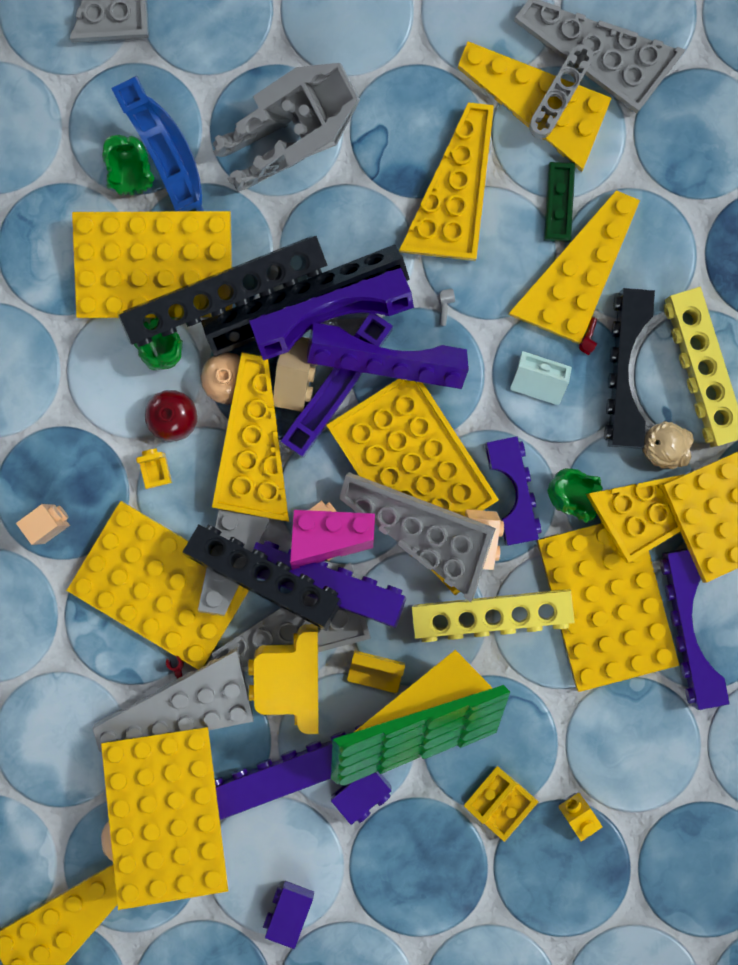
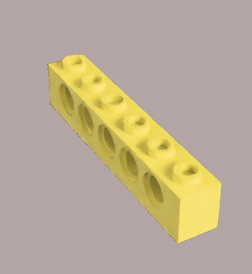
[663,287,738,448]
[412,589,575,642]

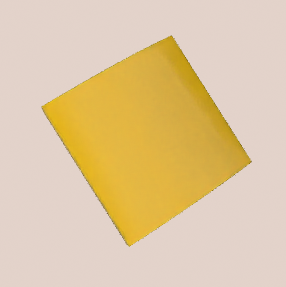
[464,766,539,842]

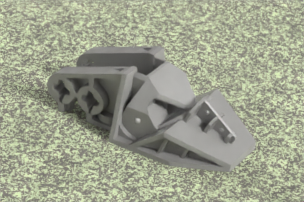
[213,63,360,191]

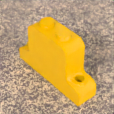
[248,624,319,734]

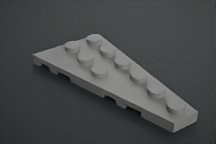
[70,0,149,43]
[339,472,496,602]
[93,647,254,752]

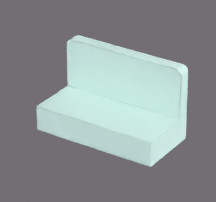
[510,351,572,405]

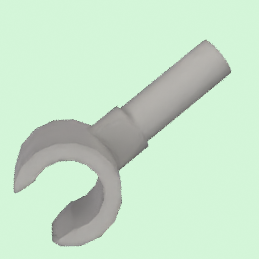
[439,289,455,326]

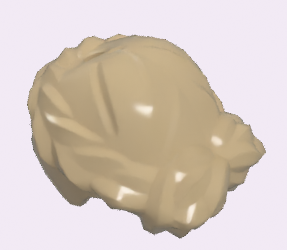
[642,421,694,469]

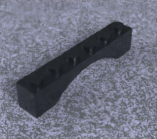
[604,288,655,449]

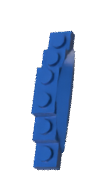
[111,76,204,211]

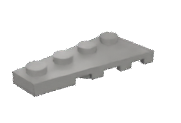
[198,509,270,616]

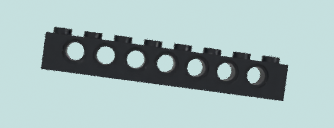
[117,236,328,347]
[201,244,410,357]

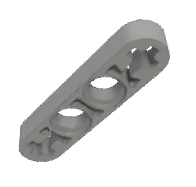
[529,44,593,139]

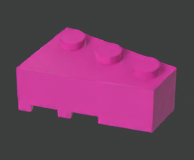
[290,510,375,570]

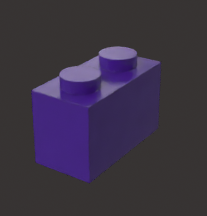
[331,772,392,825]
[263,881,314,950]

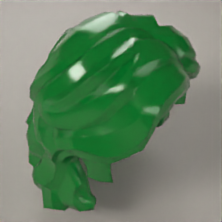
[102,135,154,196]
[134,317,183,370]
[547,468,603,523]

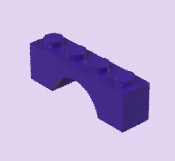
[484,436,542,546]

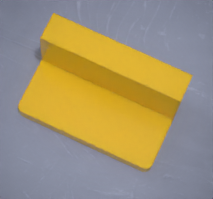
[347,650,405,693]

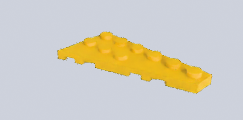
[399,102,494,261]
[586,474,685,563]
[0,864,117,965]

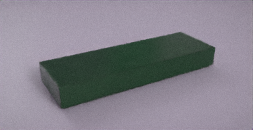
[544,162,575,242]

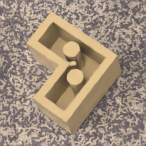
[273,337,318,412]

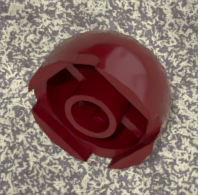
[145,390,198,442]

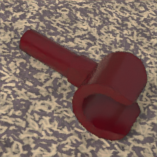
[579,317,598,355]
[166,656,184,679]

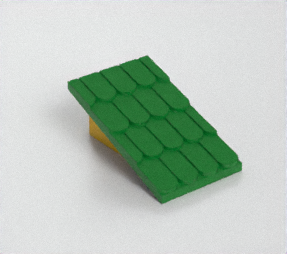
[331,650,510,785]

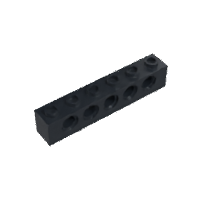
[183,524,342,631]

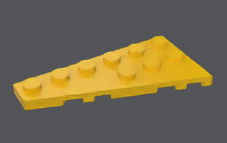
[458,41,612,172]
[508,190,640,344]
[212,352,289,522]

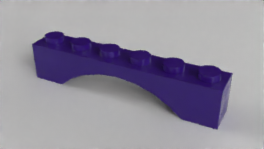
[249,268,414,361]
[281,313,393,458]
[307,322,469,389]
[660,548,730,710]

